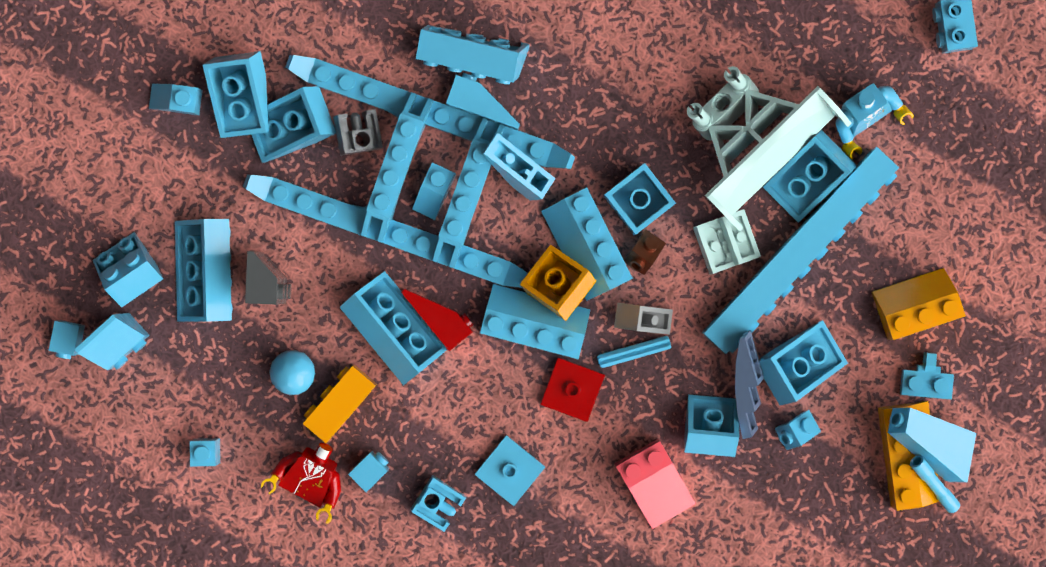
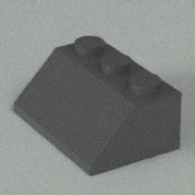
[245,251,291,305]

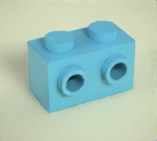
[932,0,978,54]

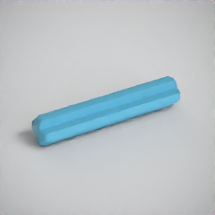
[597,336,671,368]

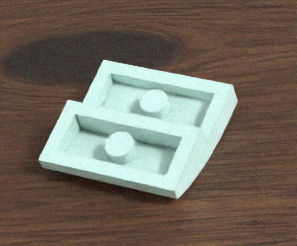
[693,209,761,275]

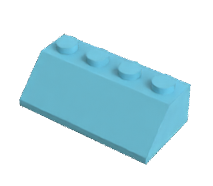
[541,188,633,301]
[175,219,233,322]
[340,271,448,386]
[480,284,590,359]

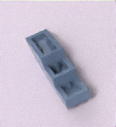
[735,330,764,439]

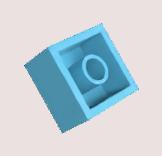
[603,163,676,235]

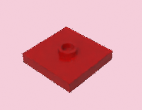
[540,357,605,422]

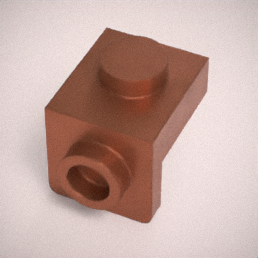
[624,229,666,275]

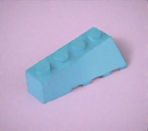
[416,25,530,84]

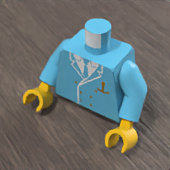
[835,83,914,160]

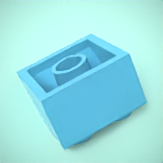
[684,394,739,457]

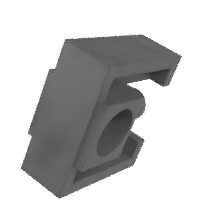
[333,109,383,156]

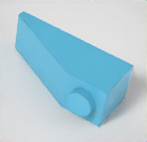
[446,73,520,130]
[482,133,555,201]

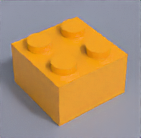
[520,244,596,321]

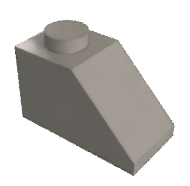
[614,302,673,335]

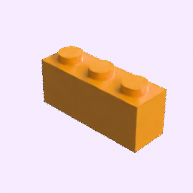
[303,365,377,443]

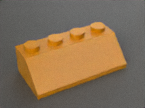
[878,401,939,511]

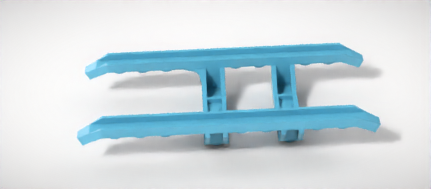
[243,55,575,288]

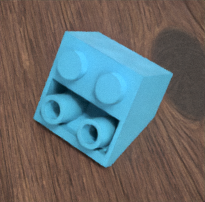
[93,232,163,308]

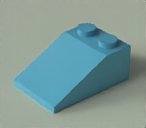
[203,51,268,138]
[251,86,336,163]
[763,130,857,223]
[74,313,149,370]
[759,320,848,405]

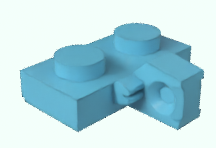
[900,352,954,400]

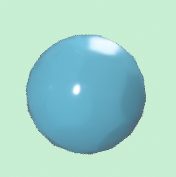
[270,350,315,395]

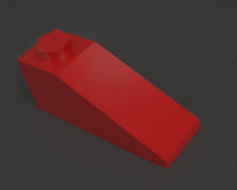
[401,289,474,351]

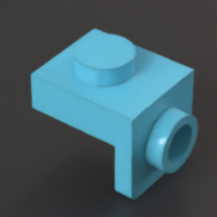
[775,410,821,450]

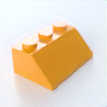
[872,268,966,340]

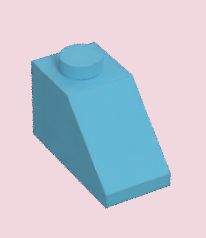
[149,84,203,115]
[412,162,456,220]

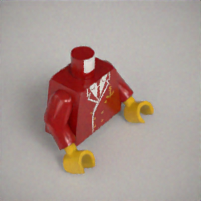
[260,443,341,524]

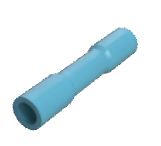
[910,455,960,513]

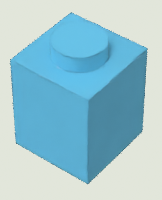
[48,320,85,359]
[190,438,220,467]
[348,451,390,492]

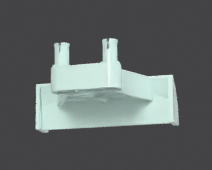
[687,66,852,231]

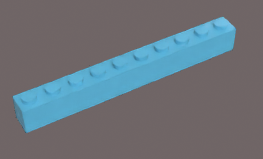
[702,147,899,354]

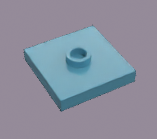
[475,435,545,506]

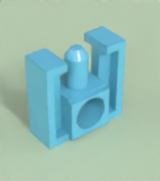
[411,475,466,532]

